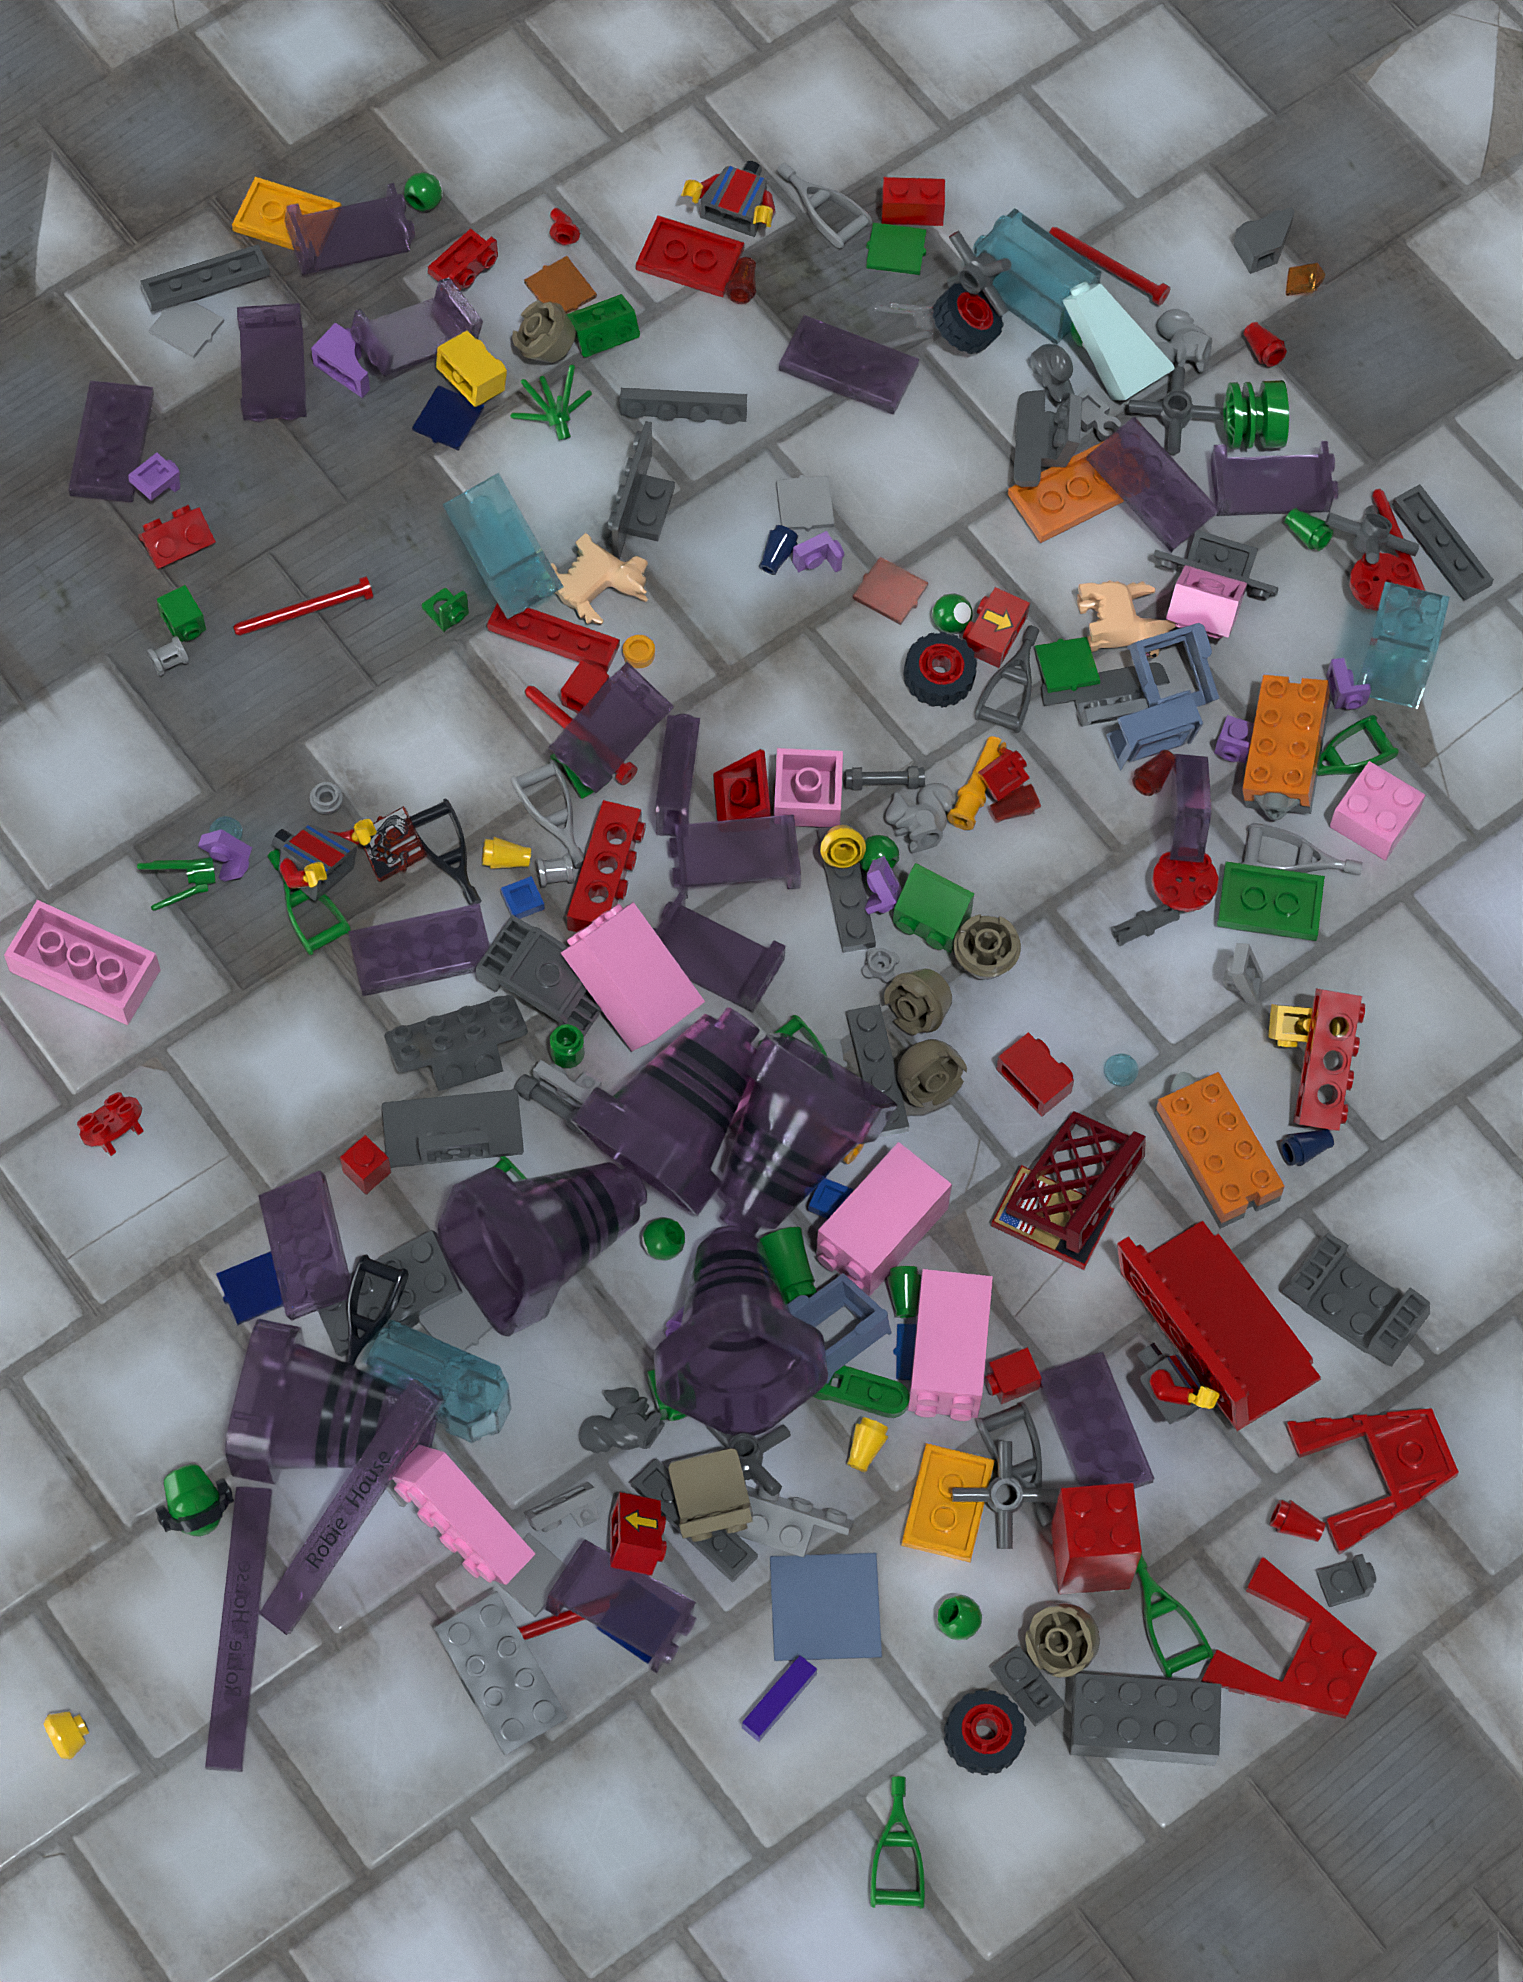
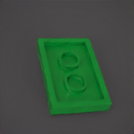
[1217,861,1325,941]

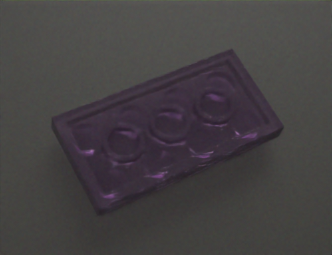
[779,315,919,415]
[68,381,154,502]
[1086,416,1220,553]
[348,903,490,996]
[258,1171,351,1321]
[1040,1352,1155,1489]

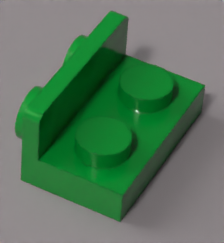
[567,294,640,358]

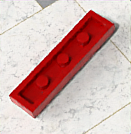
[487,598,620,672]

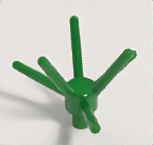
[510,364,592,440]

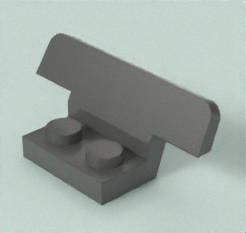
[1014,389,1082,487]
[1042,662,1170,727]

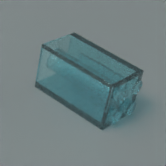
[973,208,1102,345]
[443,472,564,619]
[1357,581,1450,709]

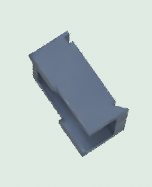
[1127,623,1219,708]
[1106,690,1203,771]
[776,1273,892,1384]

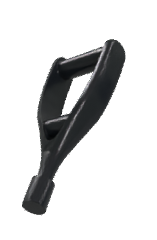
[404,798,482,907]
[343,1254,409,1381]

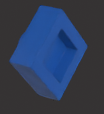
[501,876,545,919]
[808,1177,854,1219]

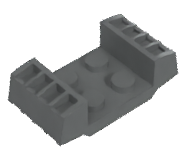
[476,915,602,1037]
[1282,1233,1430,1367]

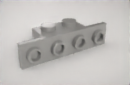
[737,1481,854,1557]

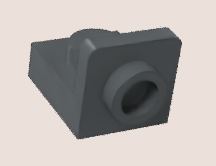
[1317,1554,1376,1607]

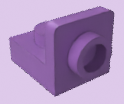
[128,453,180,501]
[792,531,844,573]
[1326,658,1371,710]
[1214,715,1254,763]
[198,829,252,882]
[865,856,902,914]

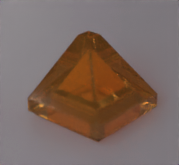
[1286,262,1325,296]

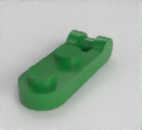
[810,1365,910,1418]

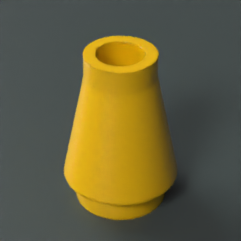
[482,837,531,869]
[847,1417,888,1472]

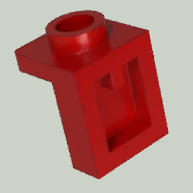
[978,747,1030,801]

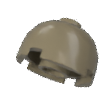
[897,1039,967,1107]
[1025,1603,1100,1678]

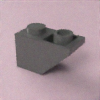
[1233,207,1295,274]

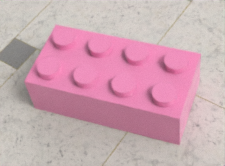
[4,900,161,1025]
[389,1445,535,1585]

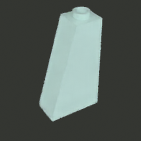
[1062,282,1175,400]

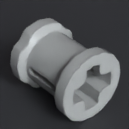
[147,636,189,676]
[536,853,574,888]

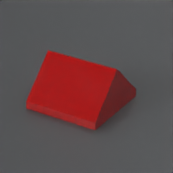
[713,749,770,834]

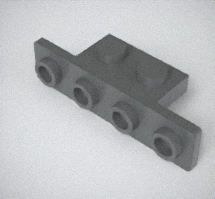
[1153,530,1279,599]

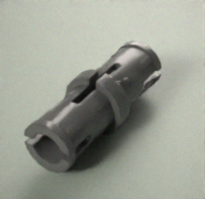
[1111,904,1180,946]

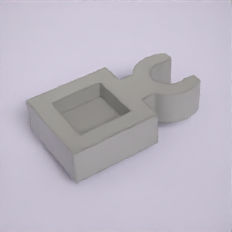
[1077,387,1121,441]

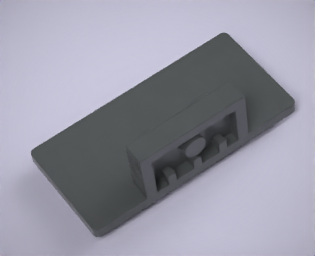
[607,421,675,560]
[382,1089,524,1168]

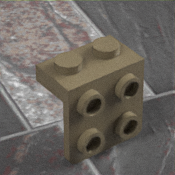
[668,1448,753,1542]

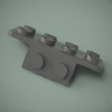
[384,995,528,1091]

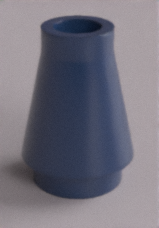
[759,525,798,575]
[1281,1129,1334,1166]

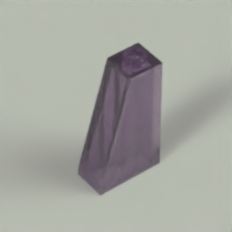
[656,714,700,838]
[1170,754,1211,862]

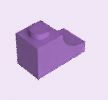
[311,323,370,398]

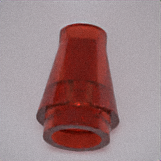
[725,257,756,304]
[1132,749,1177,796]
[990,783,1041,823]

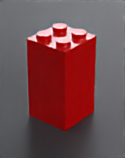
[1051,1483,1142,1595]

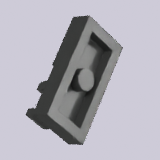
[990,1646,1064,1727]

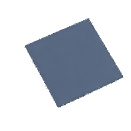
[770,1553,882,1661]

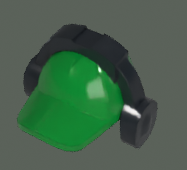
[155,1464,234,1537]

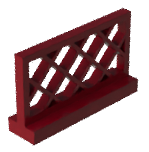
[1006,1111,1146,1254]

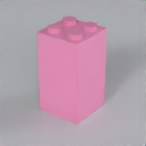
[561,902,705,1051]
[816,1142,952,1297]
[908,1269,993,1421]

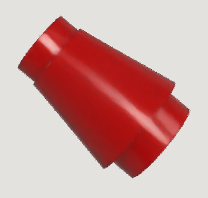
[1243,322,1287,367]
[1270,1499,1325,1542]

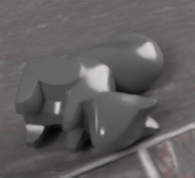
[1031,344,1075,403]
[579,1387,665,1454]

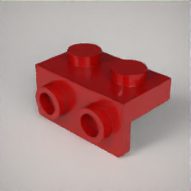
[428,228,498,295]
[138,504,216,569]

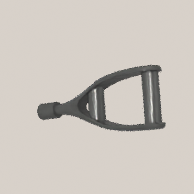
[975,625,1039,733]
[977,1402,1053,1527]

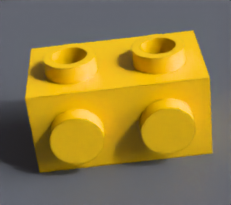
[436,331,507,407]
[1268,1004,1344,1047]

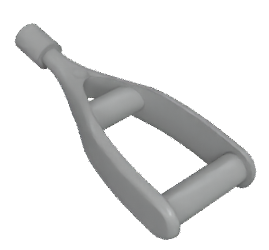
[777,162,872,249]
[511,760,585,868]
[1241,823,1363,875]

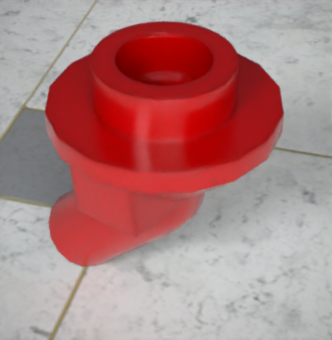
[550,208,581,245]

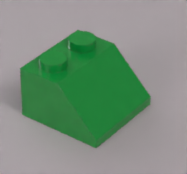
[893,863,974,953]

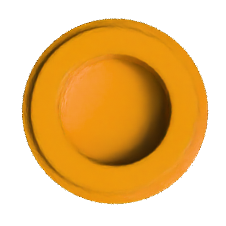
[623,635,655,669]

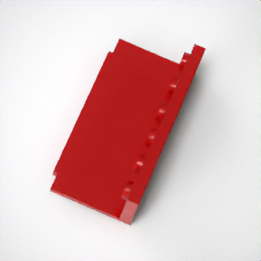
[1117,1221,1321,1431]

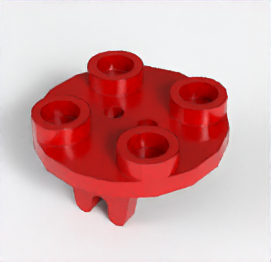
[1349,552,1414,612]
[1152,849,1219,912]
[77,1092,144,1156]

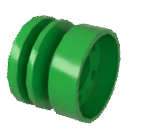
[1223,380,1289,449]

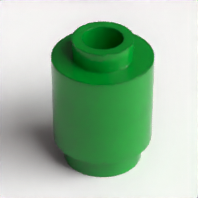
[550,1024,585,1068]

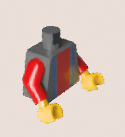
[681,161,776,237]
[272,819,377,901]
[1137,1343,1220,1424]

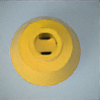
[820,825,866,868]
[43,1711,89,1760]

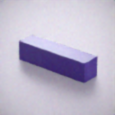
[742,1655,817,1742]

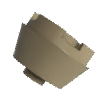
[512,300,576,363]
[954,914,1021,980]
[884,968,952,1035]

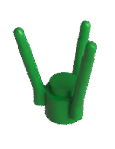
[137,857,216,911]

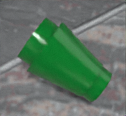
[1285,508,1333,551]
[887,1266,921,1318]

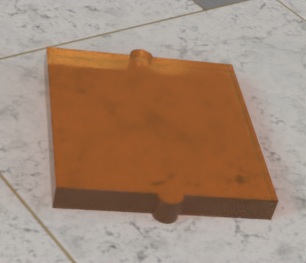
[524,256,597,314]

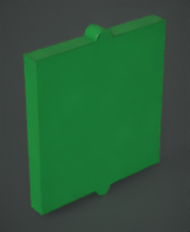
[866,223,927,275]
[1034,636,1100,693]

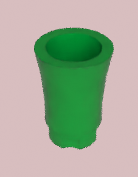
[756,1227,817,1305]

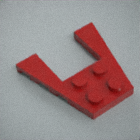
[1287,1408,1459,1555]
[1201,1557,1377,1719]

